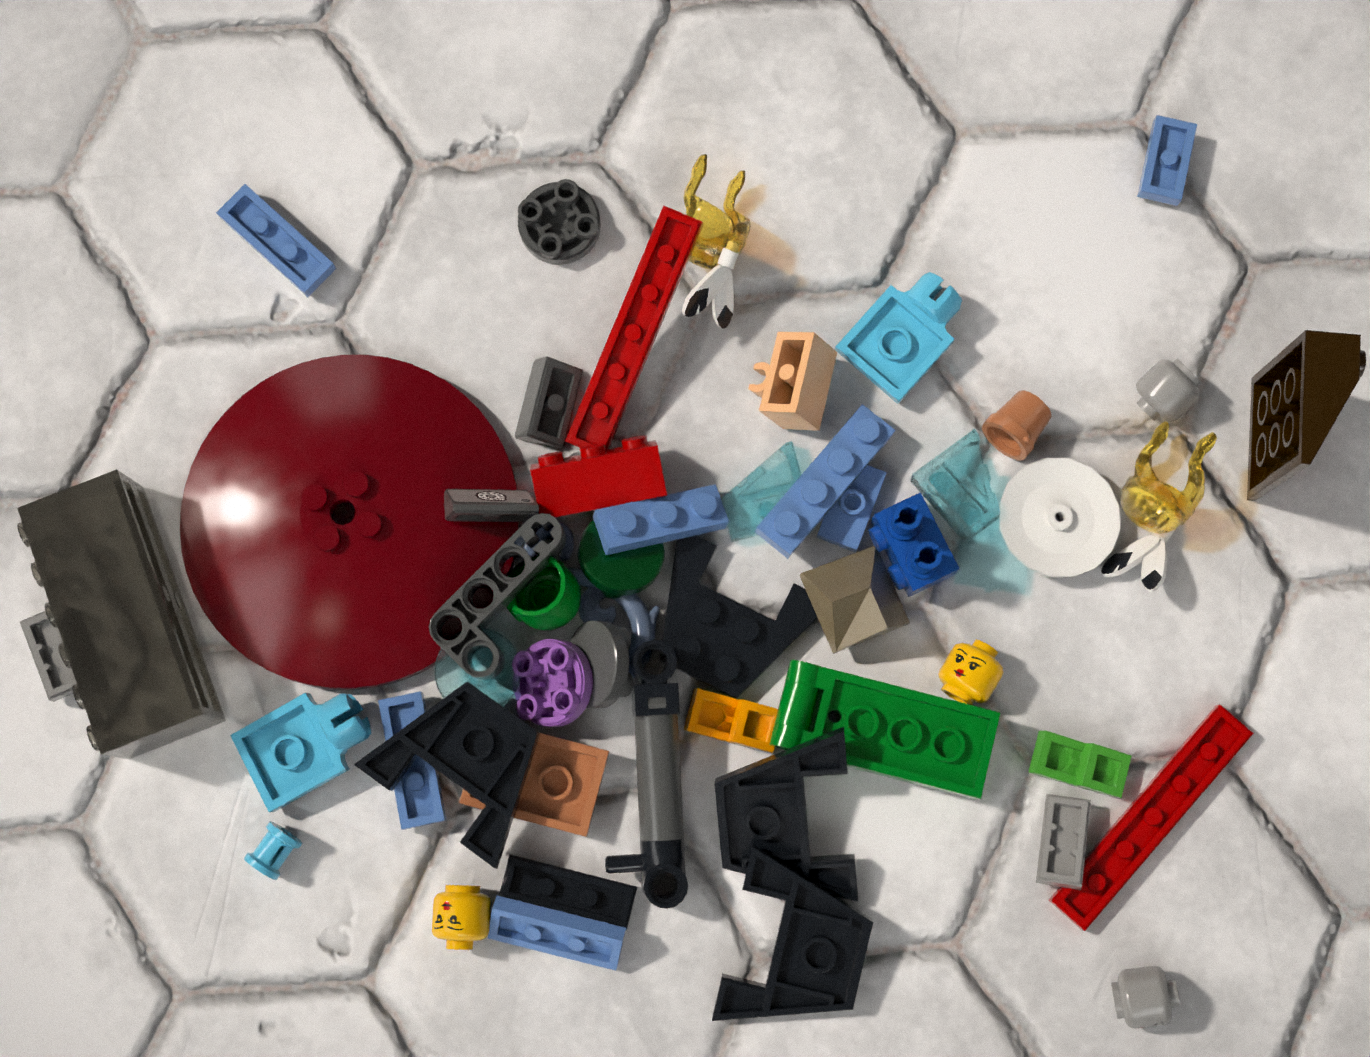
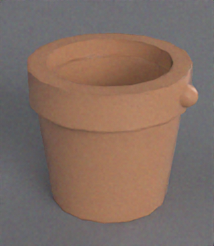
[982,390,1052,460]

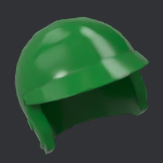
[507,556,581,631]

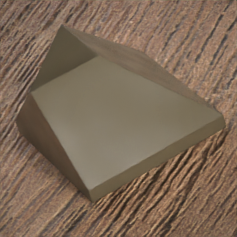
[799,546,910,654]

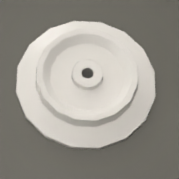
[998,457,1121,577]

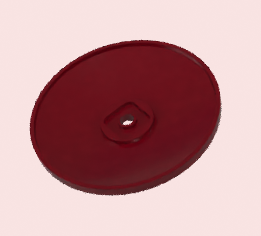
[180,355,520,690]

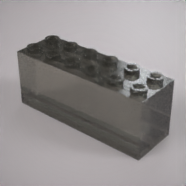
[17,469,226,760]

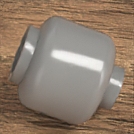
[1136,358,1202,422]
[1111,966,1181,1029]

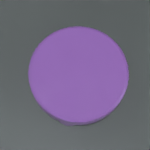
[512,639,593,727]

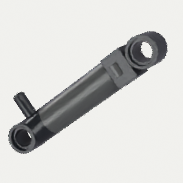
[605,640,688,909]

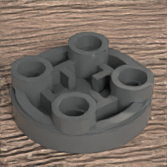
[518,179,601,265]
[570,621,633,708]

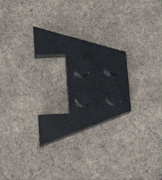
[659,535,817,699]
[354,681,540,869]
[714,727,858,902]
[712,844,873,1021]

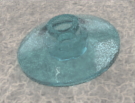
[434,628,521,706]

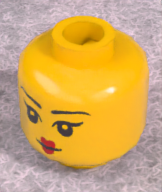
[938,639,1004,705]
[432,885,491,950]

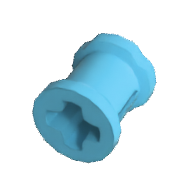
[244,821,302,880]

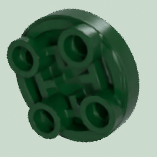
[577,520,665,599]

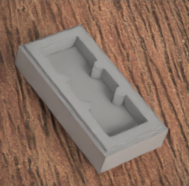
[20,605,94,702]
[1036,794,1091,890]

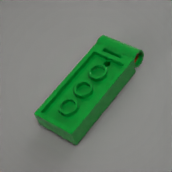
[769,660,1000,800]

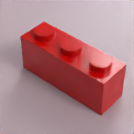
[530,435,667,517]

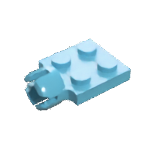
[835,272,962,404]
[230,693,371,812]

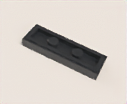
[499,854,638,930]

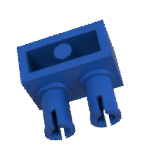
[868,492,960,597]

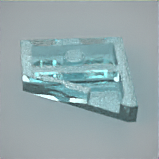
[910,429,1000,543]
[721,441,802,542]

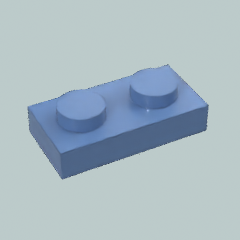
[1137,115,1197,206]

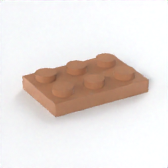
[459,733,610,837]

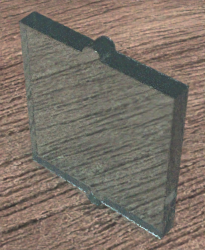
[954,510,1028,594]

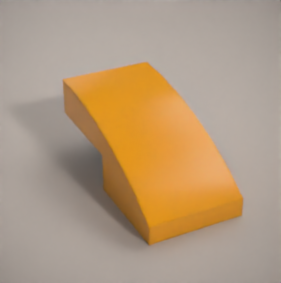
[683,688,778,753]

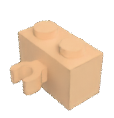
[748,332,837,431]

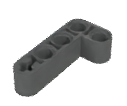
[429,513,566,681]

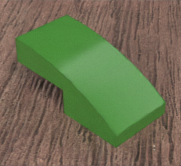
[1028,730,1132,798]

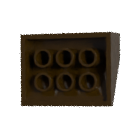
[1247,330,1366,501]

